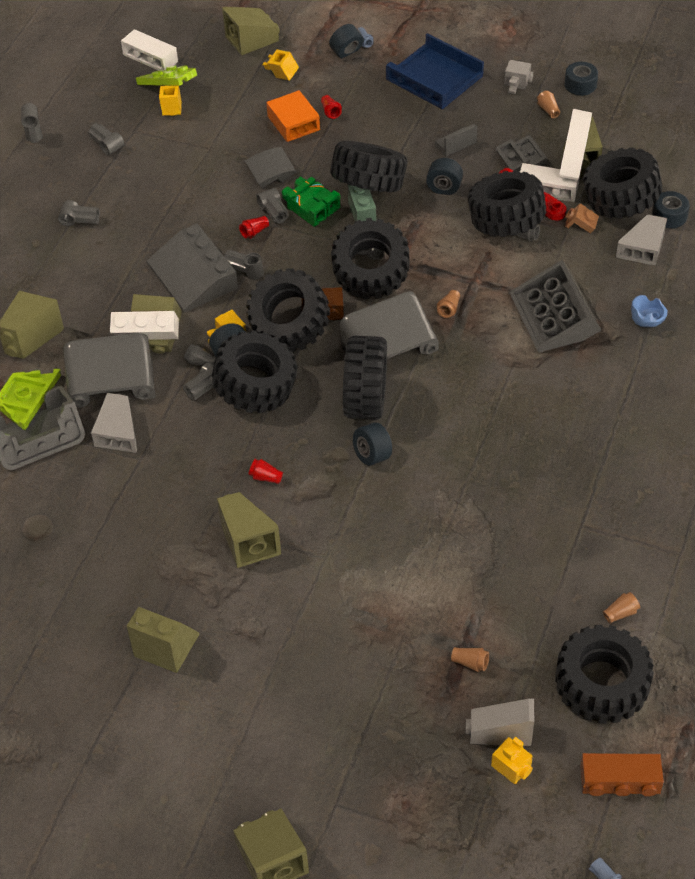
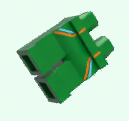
[282,177,340,227]

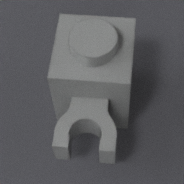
[504,60,533,94]

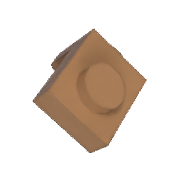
[565,204,599,233]

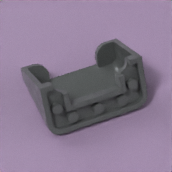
[340,291,439,359]
[63,333,156,408]
[0,386,85,470]

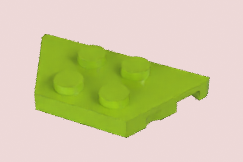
[136,65,197,86]
[0,369,61,430]

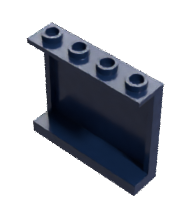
[386,33,484,109]

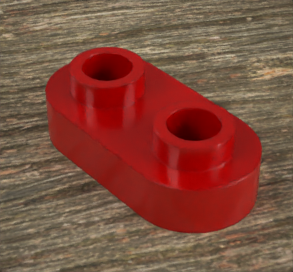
[544,192,567,221]

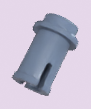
[358,27,374,48]
[589,858,622,879]

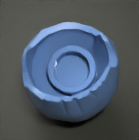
[631,295,668,328]

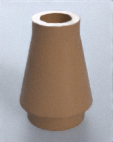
[537,91,561,119]
[437,290,460,318]
[603,592,640,624]
[451,647,489,672]

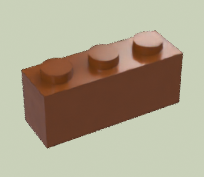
[580,753,664,796]

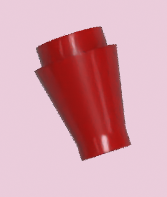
[321,95,342,119]
[239,216,269,239]
[249,459,284,485]

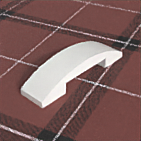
[559,109,592,180]

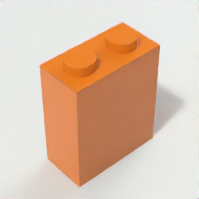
[266,90,320,142]

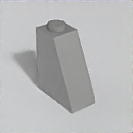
[616,215,667,266]
[91,393,137,453]
[466,699,534,746]

